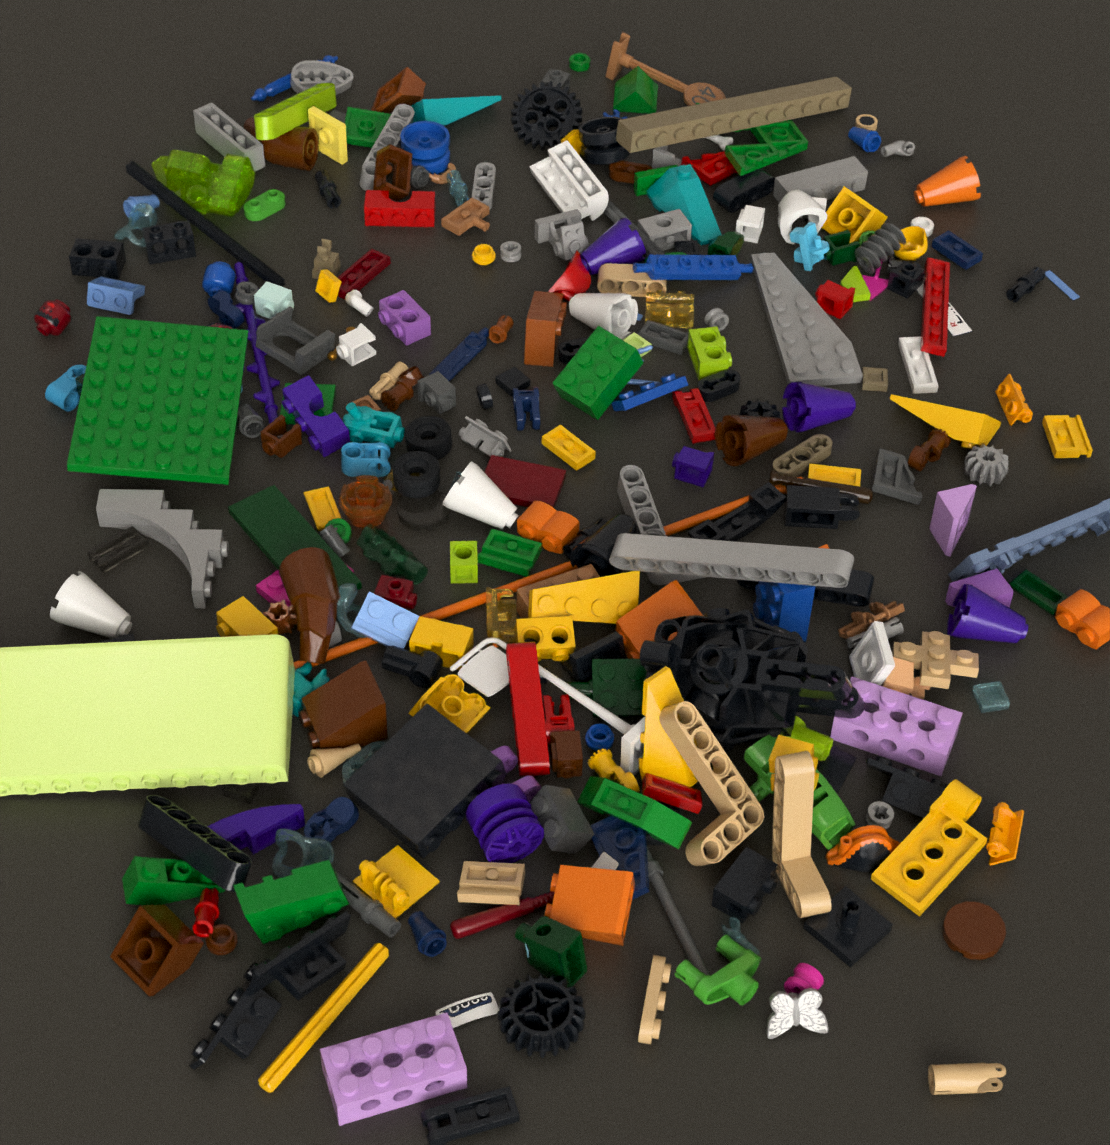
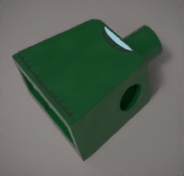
[515,916,588,987]

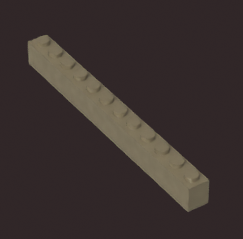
[616,76,852,153]

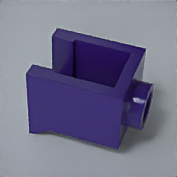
[672,446,714,487]

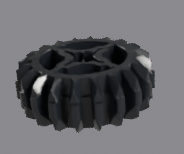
[498,972,585,1059]

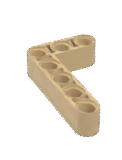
[659,702,764,866]
[772,751,831,918]

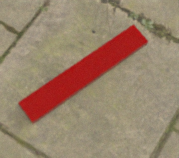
[920,257,950,357]

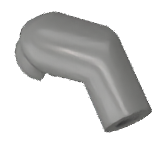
[880,140,915,157]

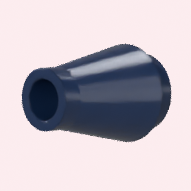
[408,911,447,957]

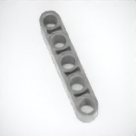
[359,104,414,191]

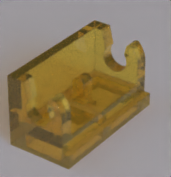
[486,587,517,647]

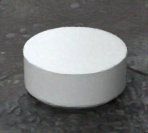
[910,217,934,237]

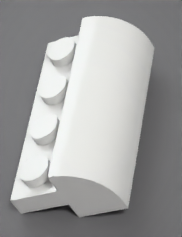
[529,140,609,221]

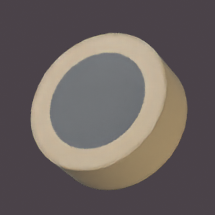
[855,114,878,131]

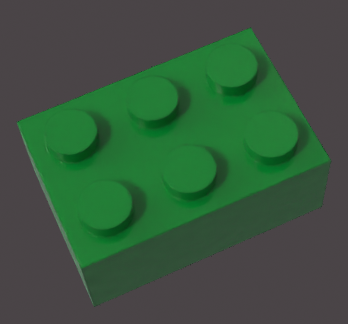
[552,326,644,420]

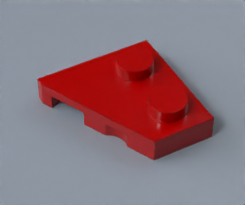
[681,151,737,186]

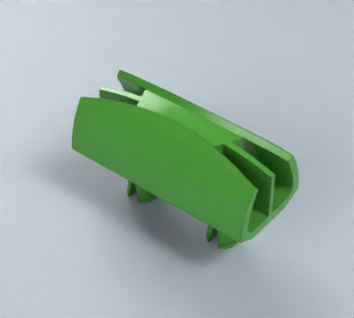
[744,734,856,850]

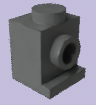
[417,371,456,414]

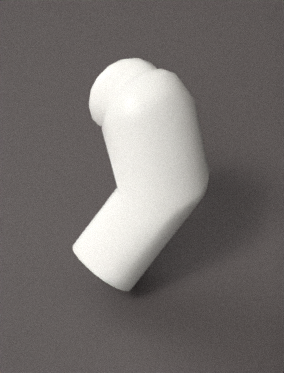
[345,290,374,317]

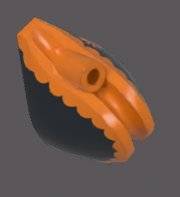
[825,825,900,872]

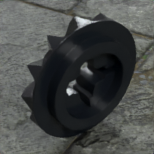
[739,399,780,418]

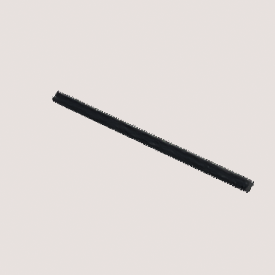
[126,161,285,287]

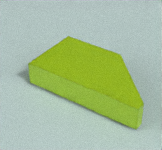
[840,266,871,302]

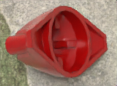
[548,251,591,302]

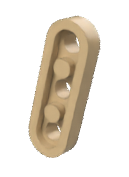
[638,955,672,1045]

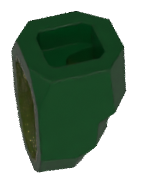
[707,231,744,257]

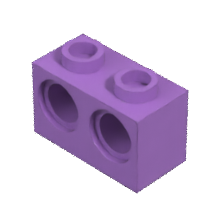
[378,290,431,346]

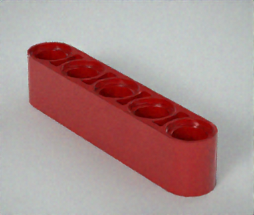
[506,641,550,777]

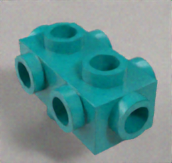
[342,402,405,448]

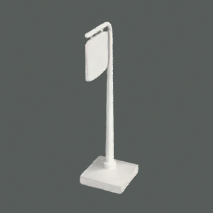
[450,637,646,775]

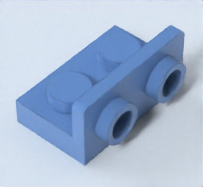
[87,276,145,315]

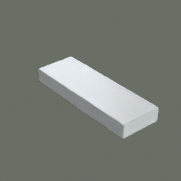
[898,337,939,394]

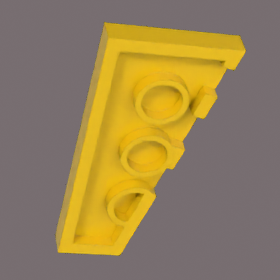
[528,571,640,624]

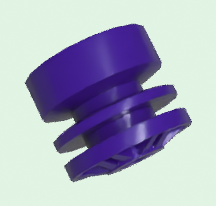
[466,783,544,863]

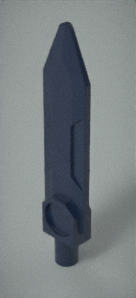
[429,327,489,382]

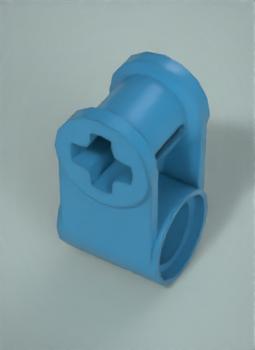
[45,365,86,412]
[341,442,391,477]

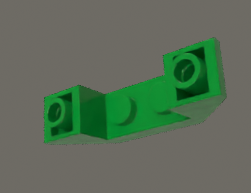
[577,776,692,850]

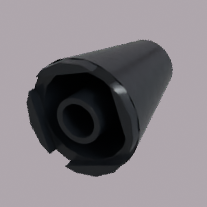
[570,514,637,577]

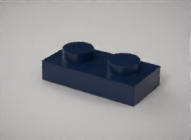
[931,230,983,270]

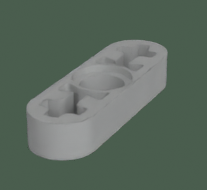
[472,162,496,210]

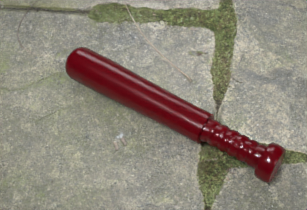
[450,891,555,939]

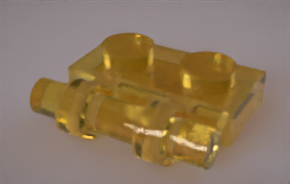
[645,290,694,328]

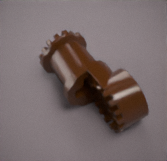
[381,366,424,411]
[908,428,951,472]

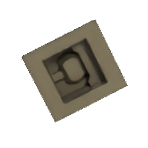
[312,238,341,279]

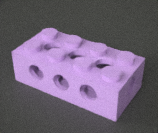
[830,676,963,776]
[320,1013,467,1126]

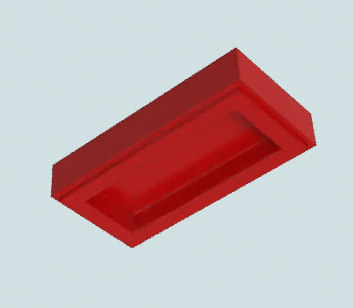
[642,773,702,814]

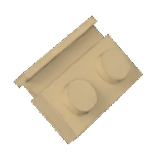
[457,861,525,905]

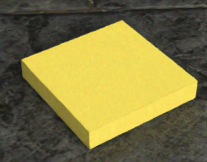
[308,106,348,165]

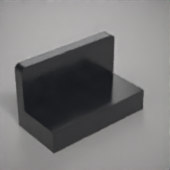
[561,631,626,682]

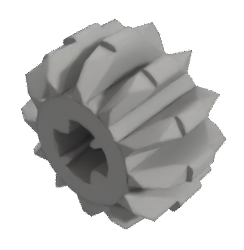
[964,444,1009,487]

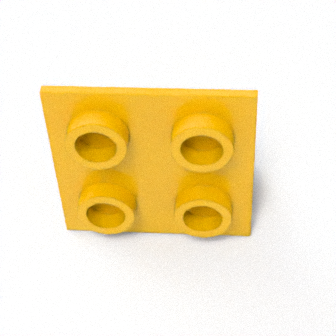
[353,845,440,918]

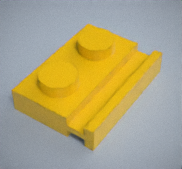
[1042,415,1093,458]

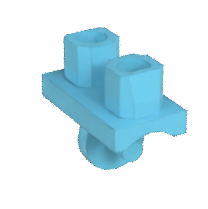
[790,222,830,271]

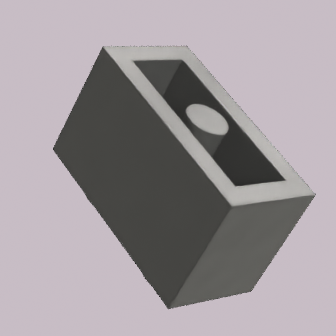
[530,785,595,854]

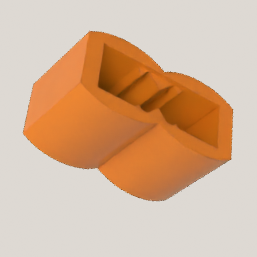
[517,501,579,554]
[1055,589,1110,650]

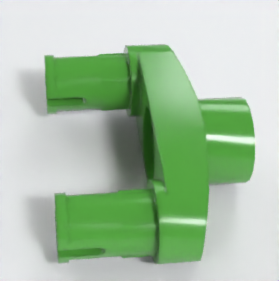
[675,935,761,1005]

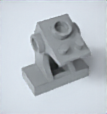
[535,209,589,260]

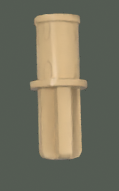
[369,362,408,401]

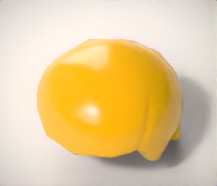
[894,226,928,261]

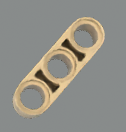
[597,263,667,298]

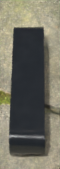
[737,569,874,607]
[138,795,252,892]

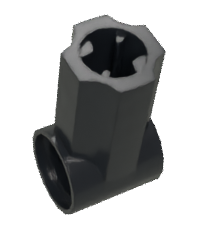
[382,645,443,688]

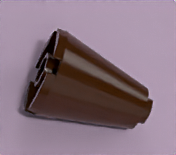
[715,415,788,466]

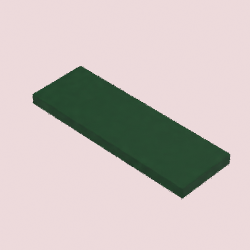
[228,485,362,599]

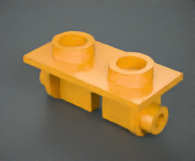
[995,374,1033,426]
[986,802,1024,866]

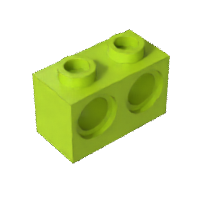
[687,326,732,380]

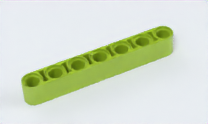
[254,83,337,140]

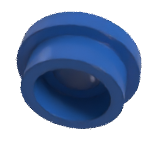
[585,724,614,751]

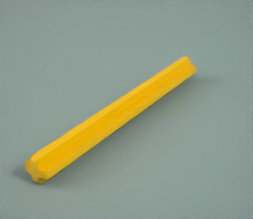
[258,943,389,1093]

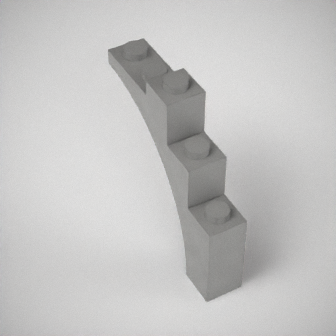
[96,489,229,609]

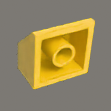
[821,186,888,244]

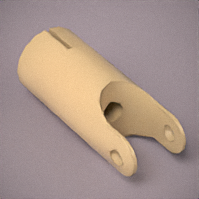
[928,1063,1006,1095]

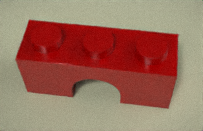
[364,190,436,227]

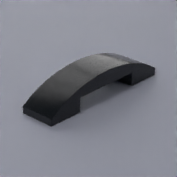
[688,482,786,542]

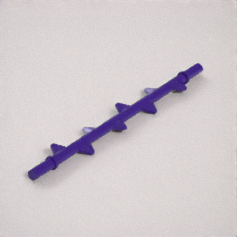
[234,262,280,424]

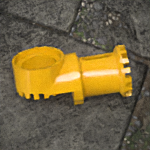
[587,748,640,793]

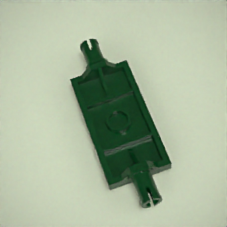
[563,659,720,718]

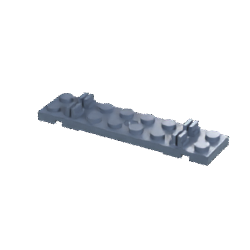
[948,498,1110,582]

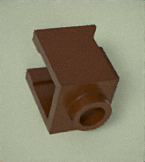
[260,415,302,458]
[550,730,583,778]

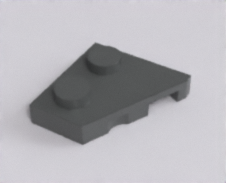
[871,448,923,505]

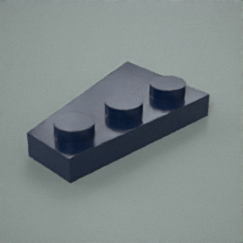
[590,816,649,900]

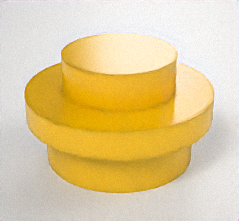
[472,244,496,266]

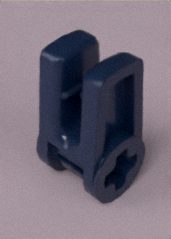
[512,387,540,431]

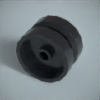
[578,117,630,164]

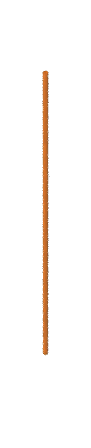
[294,477,803,670]

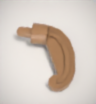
[429,163,456,184]

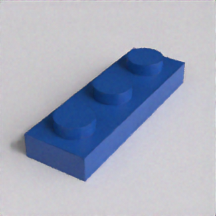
[611,373,688,411]

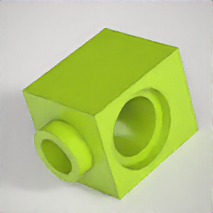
[450,541,478,584]

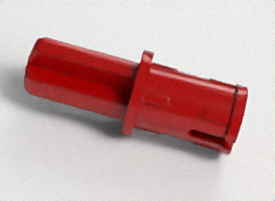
[193,888,220,938]

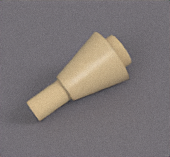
[307,743,362,778]

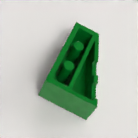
[233,860,349,944]

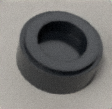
[476,383,493,410]

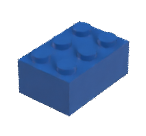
[753,581,815,642]

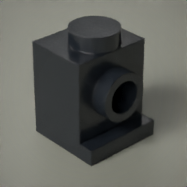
[887,261,925,299]

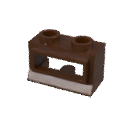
[373,144,412,201]

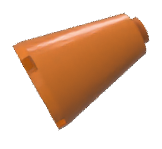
[914,156,981,207]

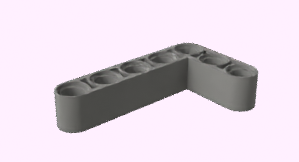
[617,465,706,585]

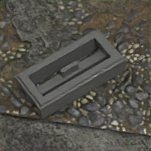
[638,320,688,355]

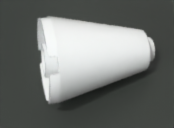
[569,293,638,340]
[443,461,519,530]
[50,571,133,638]

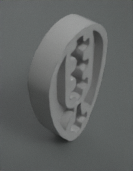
[290,60,353,95]

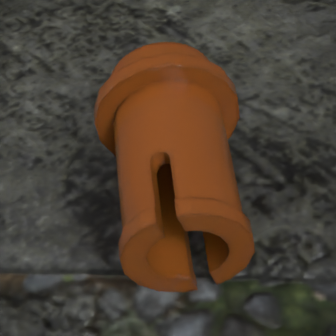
[488,315,514,344]

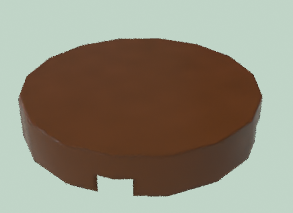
[942,901,1006,960]

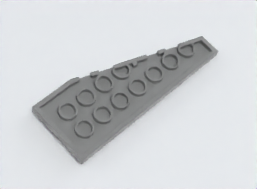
[750,253,863,386]

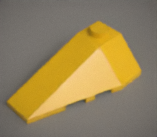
[890,394,1001,450]
[639,666,698,787]

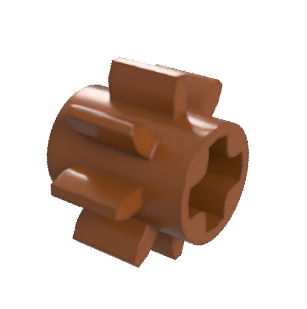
[263,600,297,635]

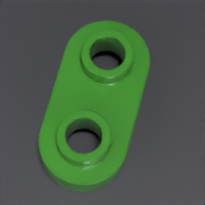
[244,189,286,221]

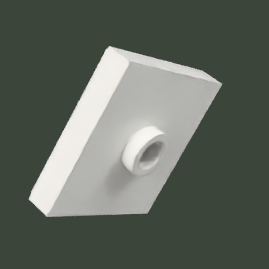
[849,621,895,686]

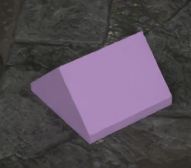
[929,484,977,557]

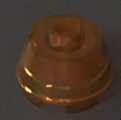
[339,475,392,528]

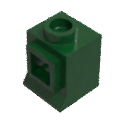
[823,230,860,266]

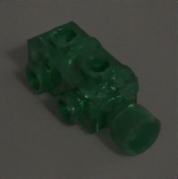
[356,524,428,585]

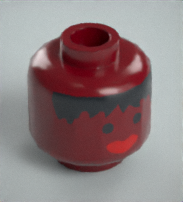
[34,299,71,336]

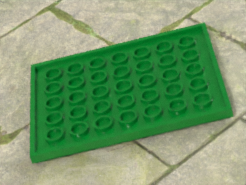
[67,316,248,485]

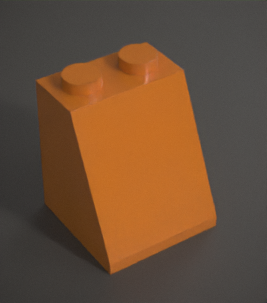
[616,580,703,659]
[544,865,635,946]

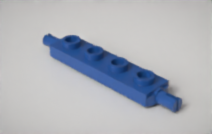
[633,255,753,280]

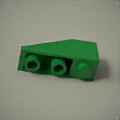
[122,856,225,905]

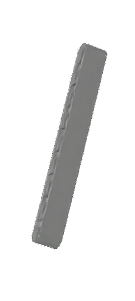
[609,533,854,588]

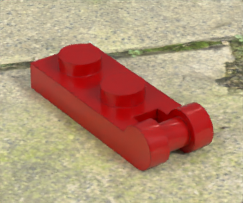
[672,388,716,444]

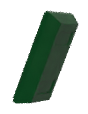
[1009,569,1068,615]

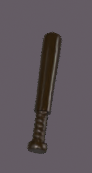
[769,471,873,504]

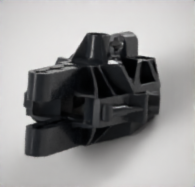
[640,608,865,752]

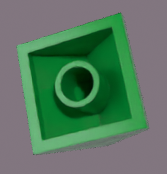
[613,66,658,114]

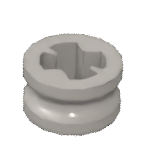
[500,241,521,262]
[704,308,729,332]
[865,801,894,829]

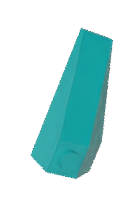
[411,95,502,126]
[647,164,722,245]

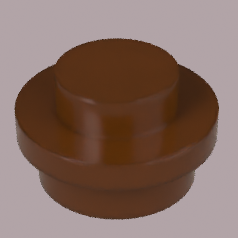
[206,924,238,955]

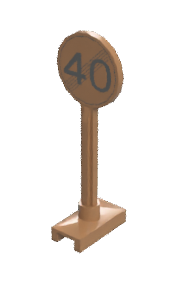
[605,33,726,106]

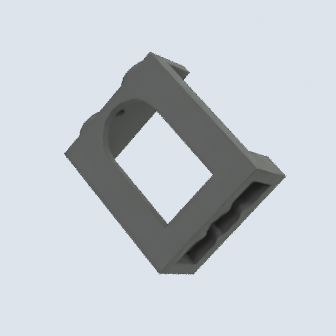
[256,307,335,375]

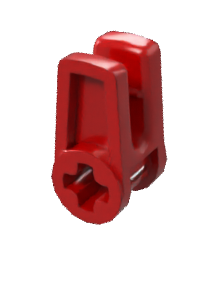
[543,694,575,744]

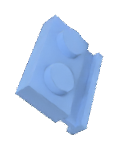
[351,592,420,649]

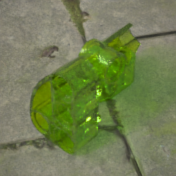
[151,150,255,217]

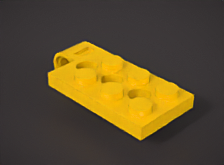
[871,779,987,917]

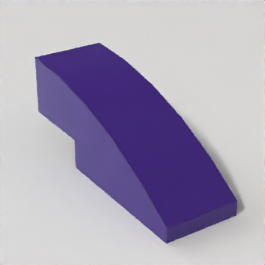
[207,804,305,855]

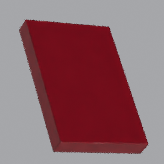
[484,455,566,508]

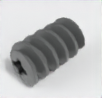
[855,223,906,274]

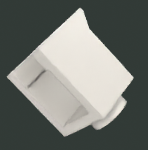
[736,205,765,243]
[336,323,376,366]

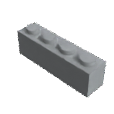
[193,102,265,175]
[773,156,868,203]

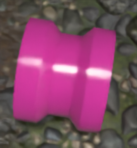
[784,963,824,994]

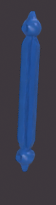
[251,55,338,101]

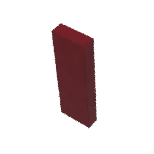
[337,248,391,300]

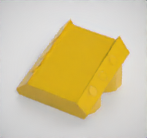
[408,674,491,734]

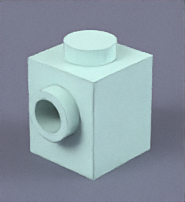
[254,281,294,319]

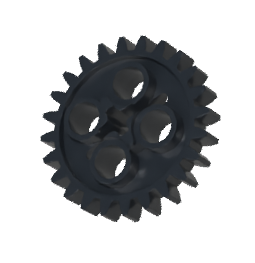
[511,81,583,151]

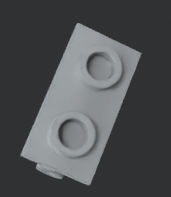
[459,416,512,457]

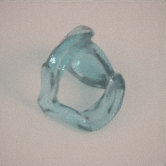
[114,203,157,247]
[336,582,367,638]
[272,829,334,877]

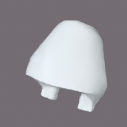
[778,189,828,244]

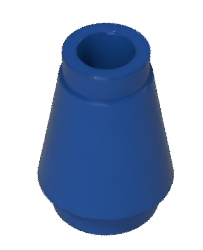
[848,127,881,152]

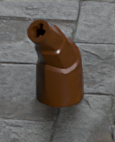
[243,117,319,171]
[279,547,341,664]

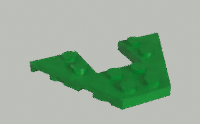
[696,103,808,176]

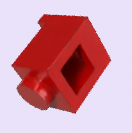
[815,280,855,319]

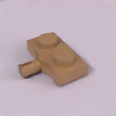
[441,197,490,236]

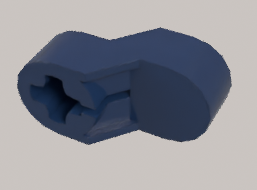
[208,290,245,329]
[304,797,359,847]

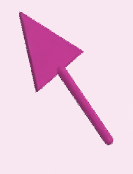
[862,262,889,301]

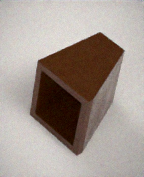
[299,660,388,749]

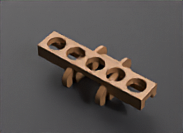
[838,601,905,639]

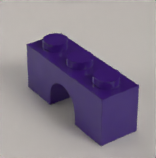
[282,375,350,457]

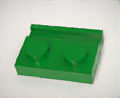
[478,529,542,577]

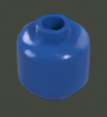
[202,261,236,297]

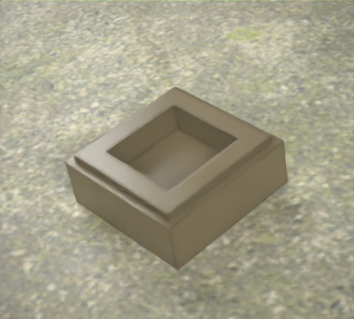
[862,367,888,392]

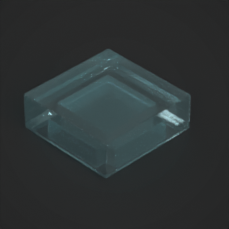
[972,681,1010,713]

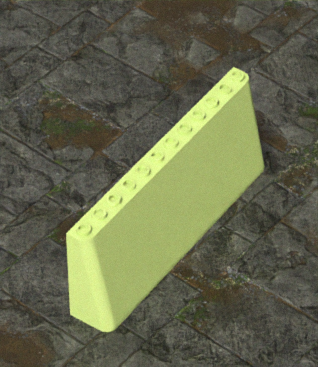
[0,634,295,796]

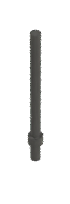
[647,847,710,976]

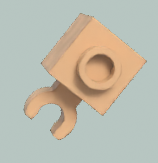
[881,657,930,699]

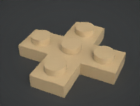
[892,631,979,689]

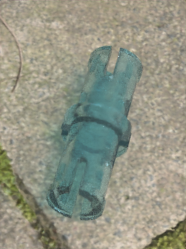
[446,170,470,207]

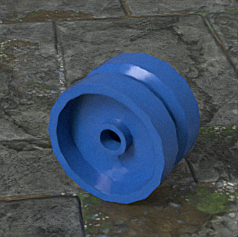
[400,121,450,174]

